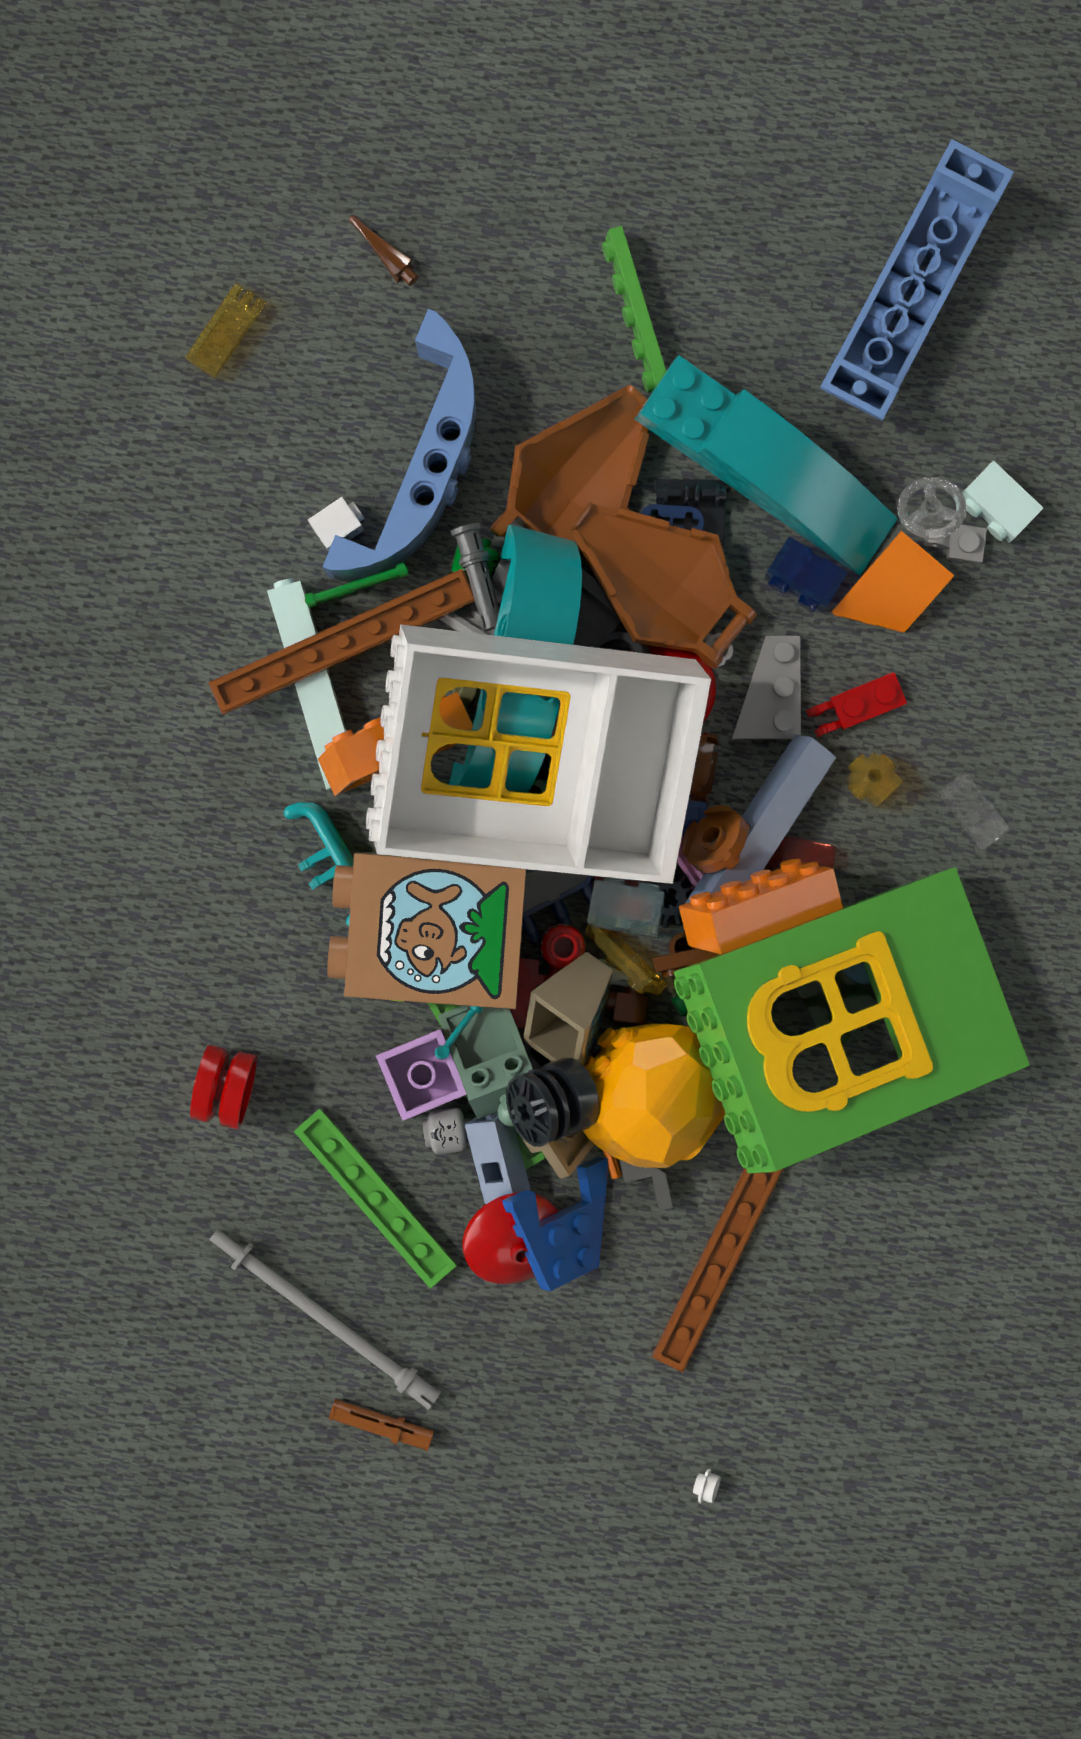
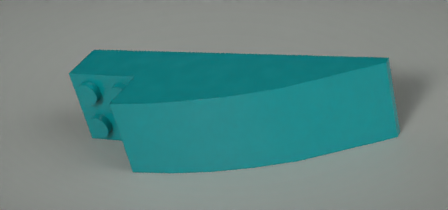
[634,355,898,576]

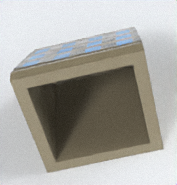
[523,952,613,1066]

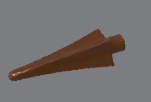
[349,215,419,286]

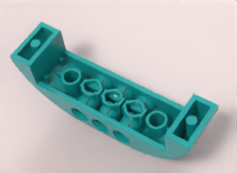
[449,525,582,793]

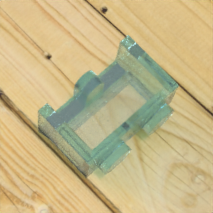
[587,877,666,939]

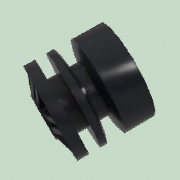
[506,1058,600,1147]

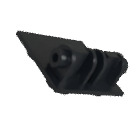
[656,479,726,548]

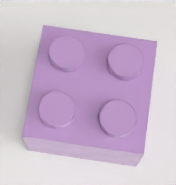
[376,1028,466,1121]

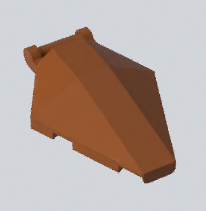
[490,385,649,548]
[569,502,757,669]

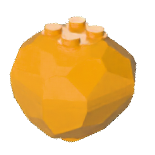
[583,1024,726,1168]

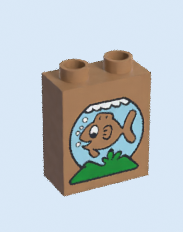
[327,852,526,1009]

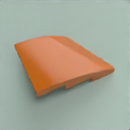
[831,530,954,633]

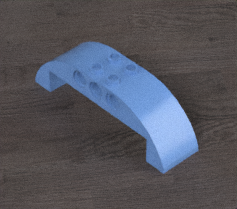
[820,139,1014,421]
[323,309,476,580]

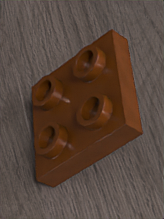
[650,932,719,977]

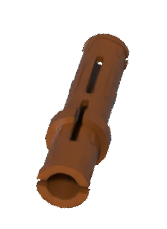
[329,1398,434,1452]

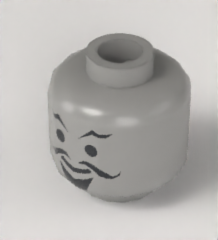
[422,1107,472,1155]

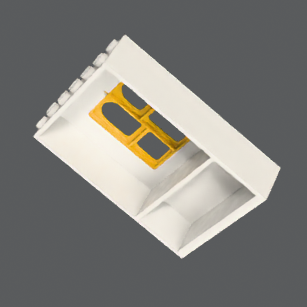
[366,624,711,884]

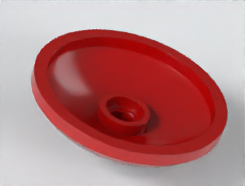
[462,1192,558,1284]

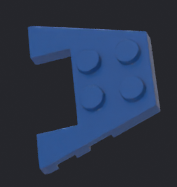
[502,1157,609,1291]

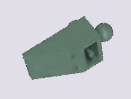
[438,1005,533,1126]

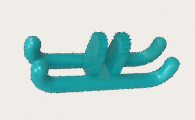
[283,802,354,926]

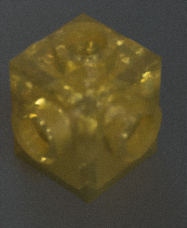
[845,752,903,808]

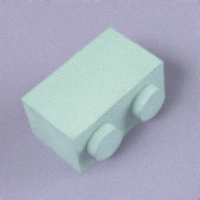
[960,460,1043,543]

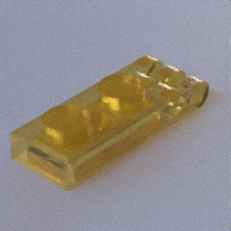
[185,283,266,379]
[586,923,668,995]

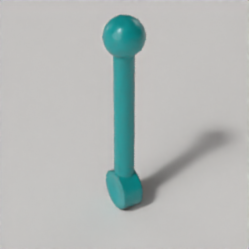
[435,1006,483,1060]

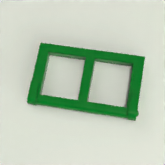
[304,562,409,608]

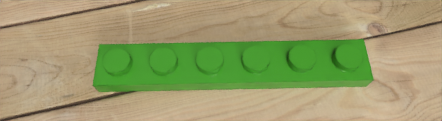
[602,226,666,393]
[294,1108,457,1289]

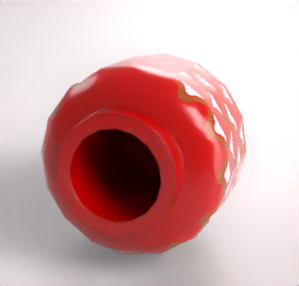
[539,923,586,969]

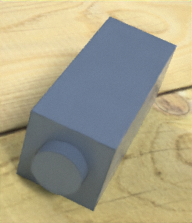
[465,1112,530,1204]

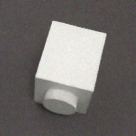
[308,497,364,552]

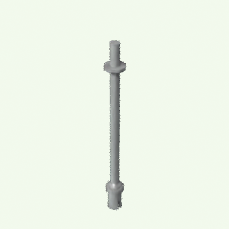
[209,1229,441,1410]

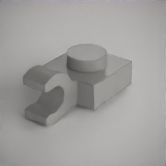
[924,523,987,564]

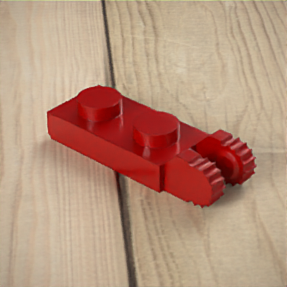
[806,672,907,737]

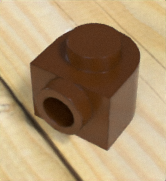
[606,986,650,1025]

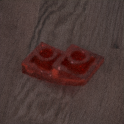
[763,837,836,872]

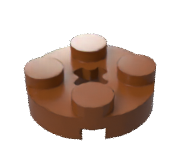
[681,805,749,873]

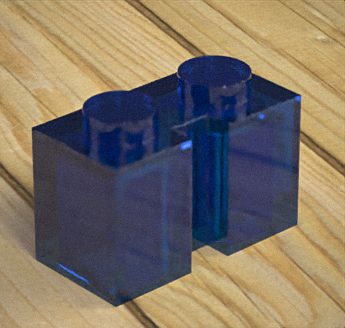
[765,536,848,612]

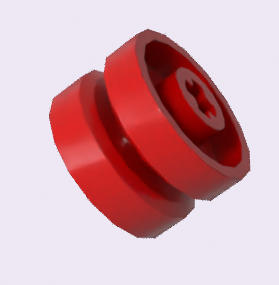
[190,1044,258,1130]

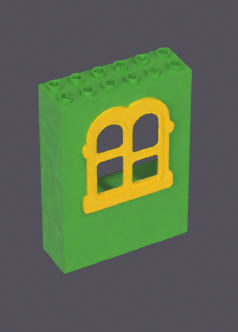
[673,867,1030,1174]

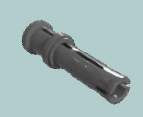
[451,523,499,632]

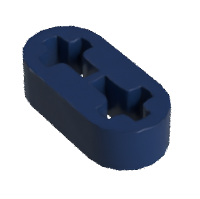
[640,504,704,530]

